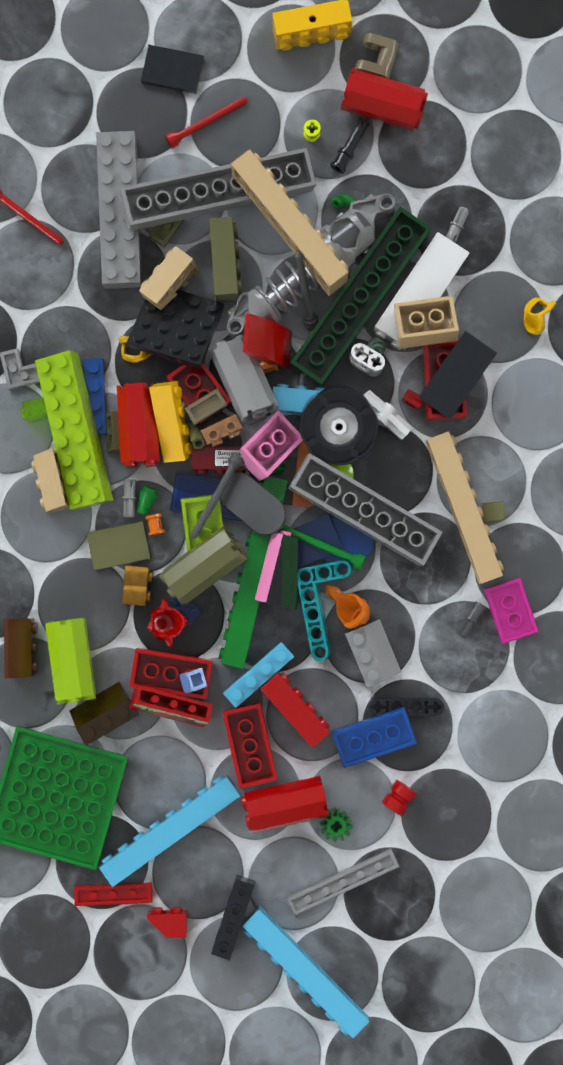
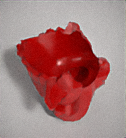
[148,599,188,647]

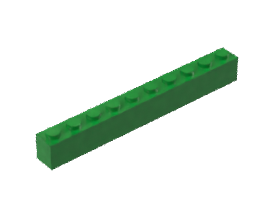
[218,476,288,669]

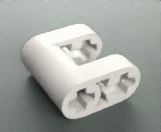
[349,343,385,377]

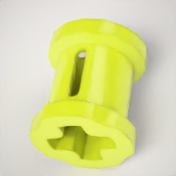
[303,119,321,142]

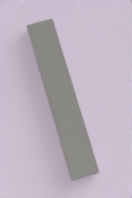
[286,848,399,916]

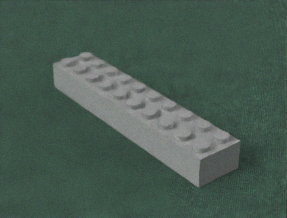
[119,148,316,231]

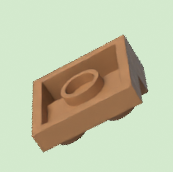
[201,414,243,447]

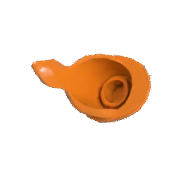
[325,584,370,629]

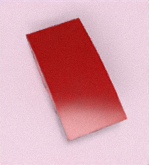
[243,313,292,369]

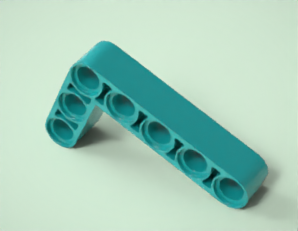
[297,560,354,661]

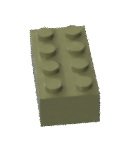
[209,217,242,303]

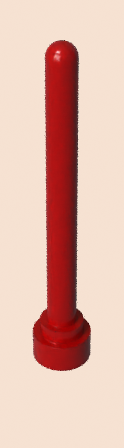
[165,97,248,149]
[0,188,64,245]

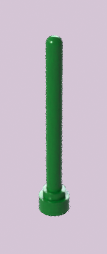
[280,525,366,570]

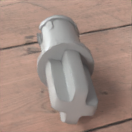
[446,207,469,243]
[122,479,137,518]

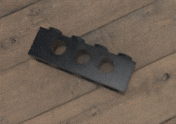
[211,875,255,960]

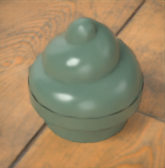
[367,337,386,355]

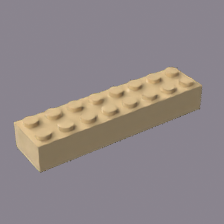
[231,149,349,296]

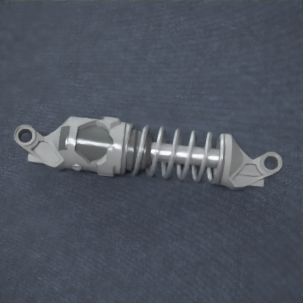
[227,194,396,339]

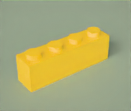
[149,381,192,463]

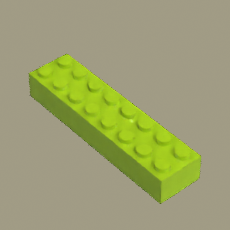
[35,350,114,510]

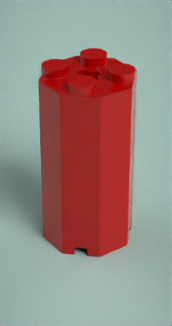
[341,68,428,130]
[117,383,161,468]
[241,776,329,834]

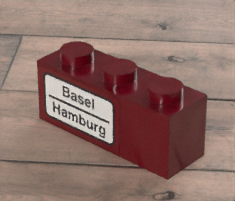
[192,446,250,475]

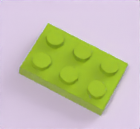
[181,495,223,552]

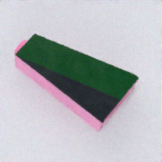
[255,530,298,610]

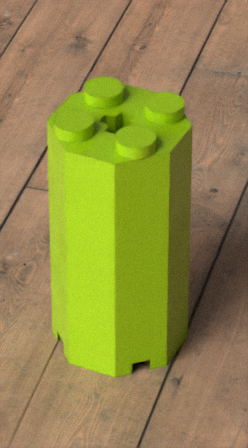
[45,618,96,704]

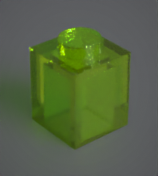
[20,397,48,423]

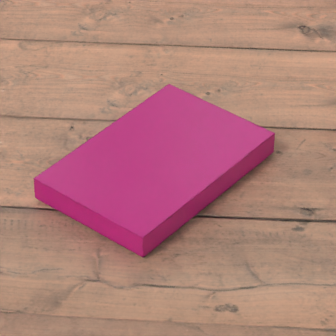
[483,578,539,644]

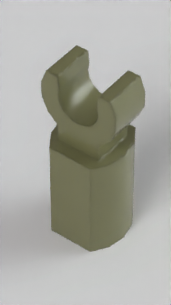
[187,421,206,449]

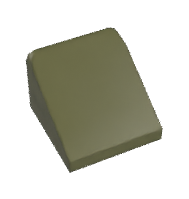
[482,501,505,522]

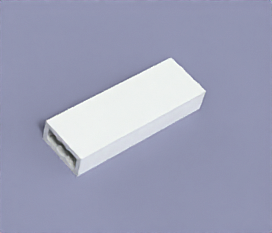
[374,232,469,351]

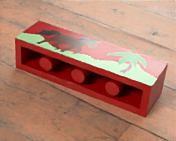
[129,685,213,728]

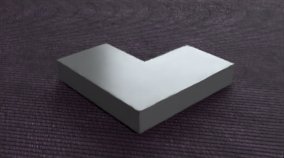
[0,348,40,390]

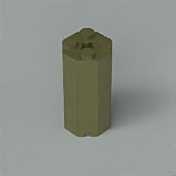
[159,525,248,605]

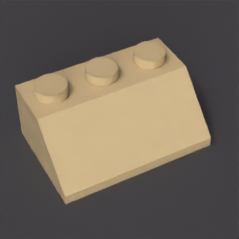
[31,448,69,513]

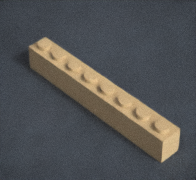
[425,431,504,584]

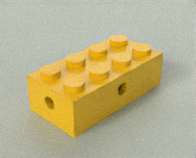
[272,0,352,51]

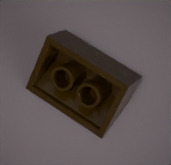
[70,681,139,746]

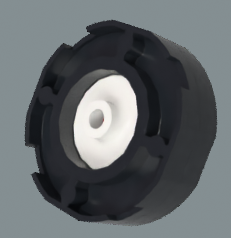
[300,385,378,466]

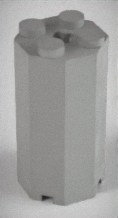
[211,335,279,425]

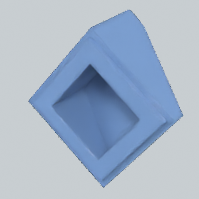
[179,668,207,693]

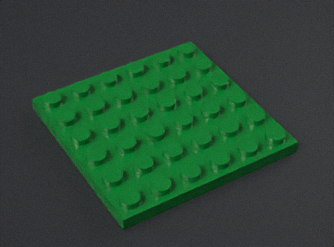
[0,726,129,870]

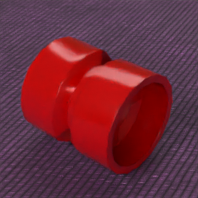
[382,779,417,816]

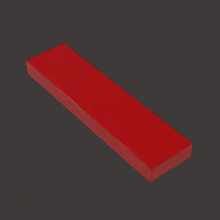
[74,882,153,906]

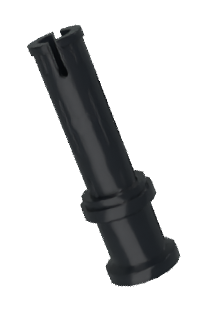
[330,117,370,174]

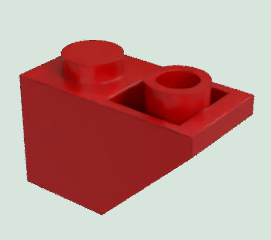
[147,907,188,938]

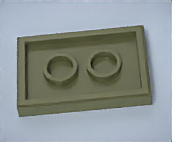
[87,521,151,570]

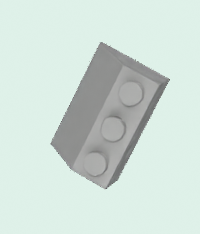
[344,619,401,688]

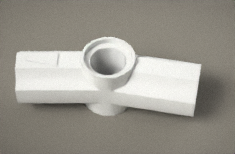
[364,390,412,440]

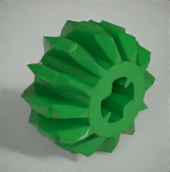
[320,808,353,842]

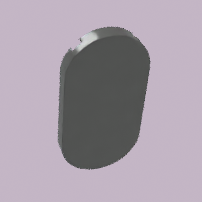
[220,473,286,535]

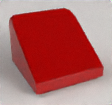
[401,389,423,410]

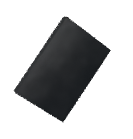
[141,44,204,94]

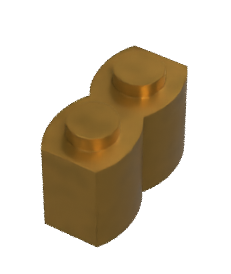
[122,566,153,606]

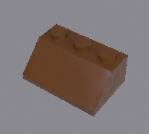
[4,618,38,678]

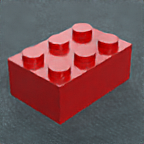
[166,363,232,426]

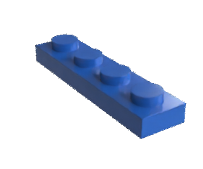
[84,358,106,435]

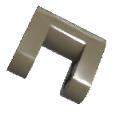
[355,33,399,79]

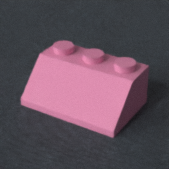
[240,410,303,481]

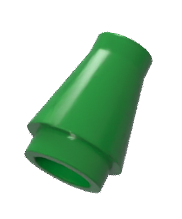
[137,485,158,515]

